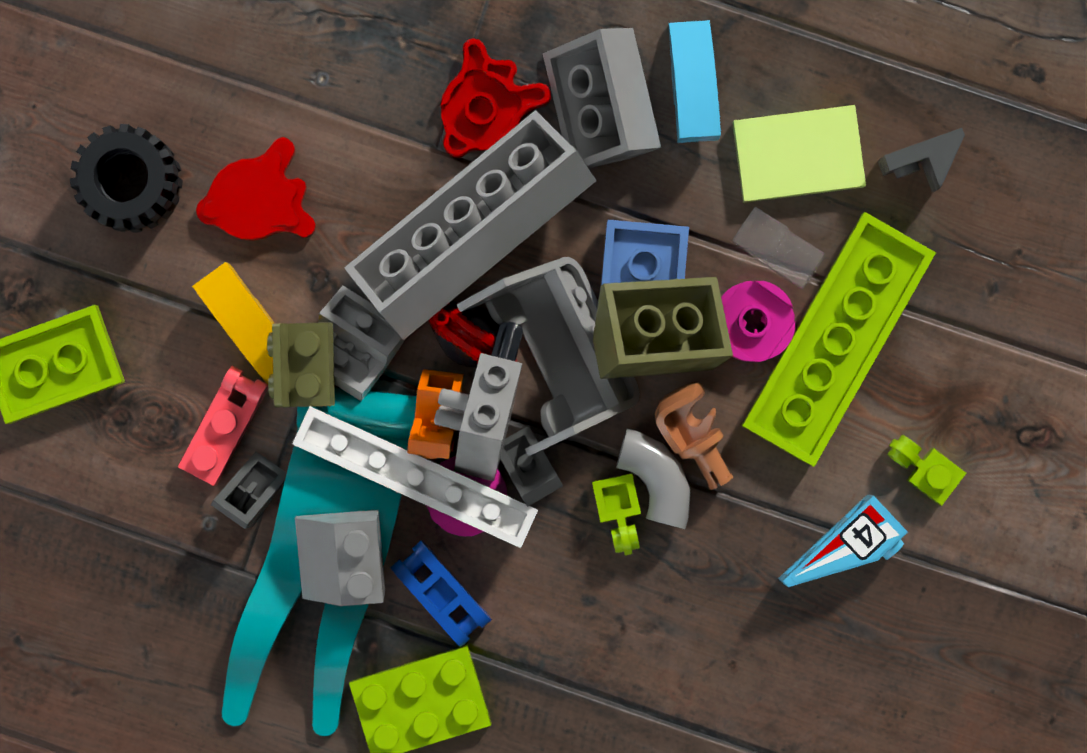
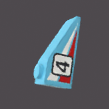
[778,495,908,587]

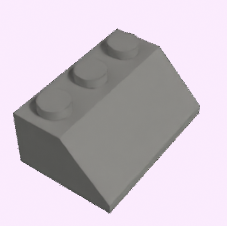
[543,28,661,168]

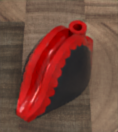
[428,302,517,368]

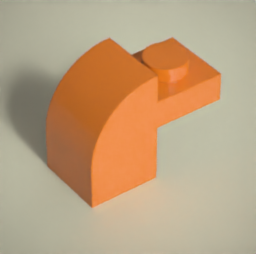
[407,369,464,459]

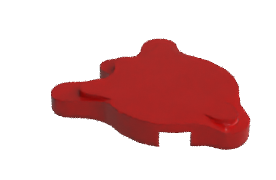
[441,38,551,158]
[196,137,316,241]

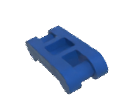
[390,540,492,647]

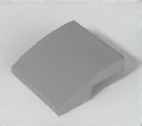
[318,286,405,401]

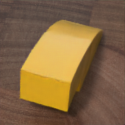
[192,262,274,384]

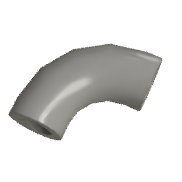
[616,428,690,529]

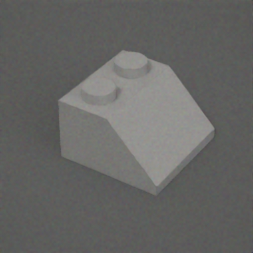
[295,510,385,606]

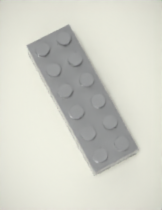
[344,110,596,340]

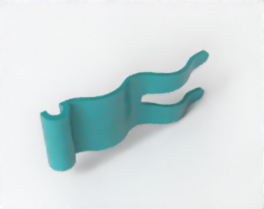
[222,387,417,736]

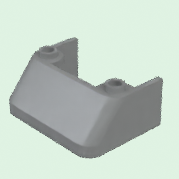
[456,257,640,456]

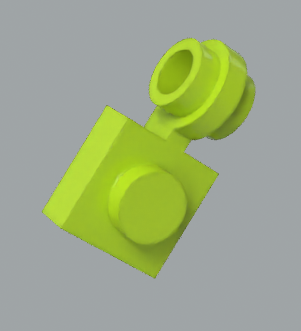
[887,435,966,506]
[592,474,641,556]

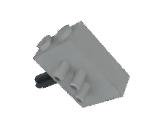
[434,321,523,481]

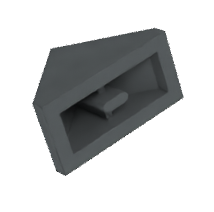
[211,451,287,529]

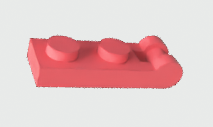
[178,365,268,486]

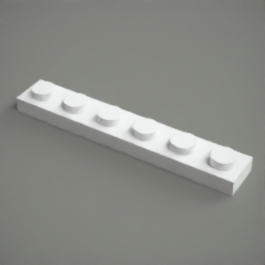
[292,406,538,548]

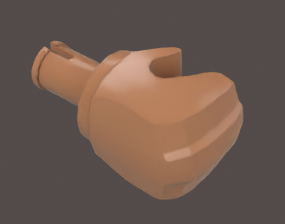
[655,382,733,490]

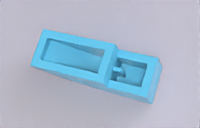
[668,20,721,143]

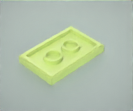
[732,105,866,203]

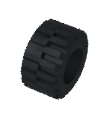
[70,124,183,233]

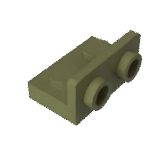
[267,322,335,408]

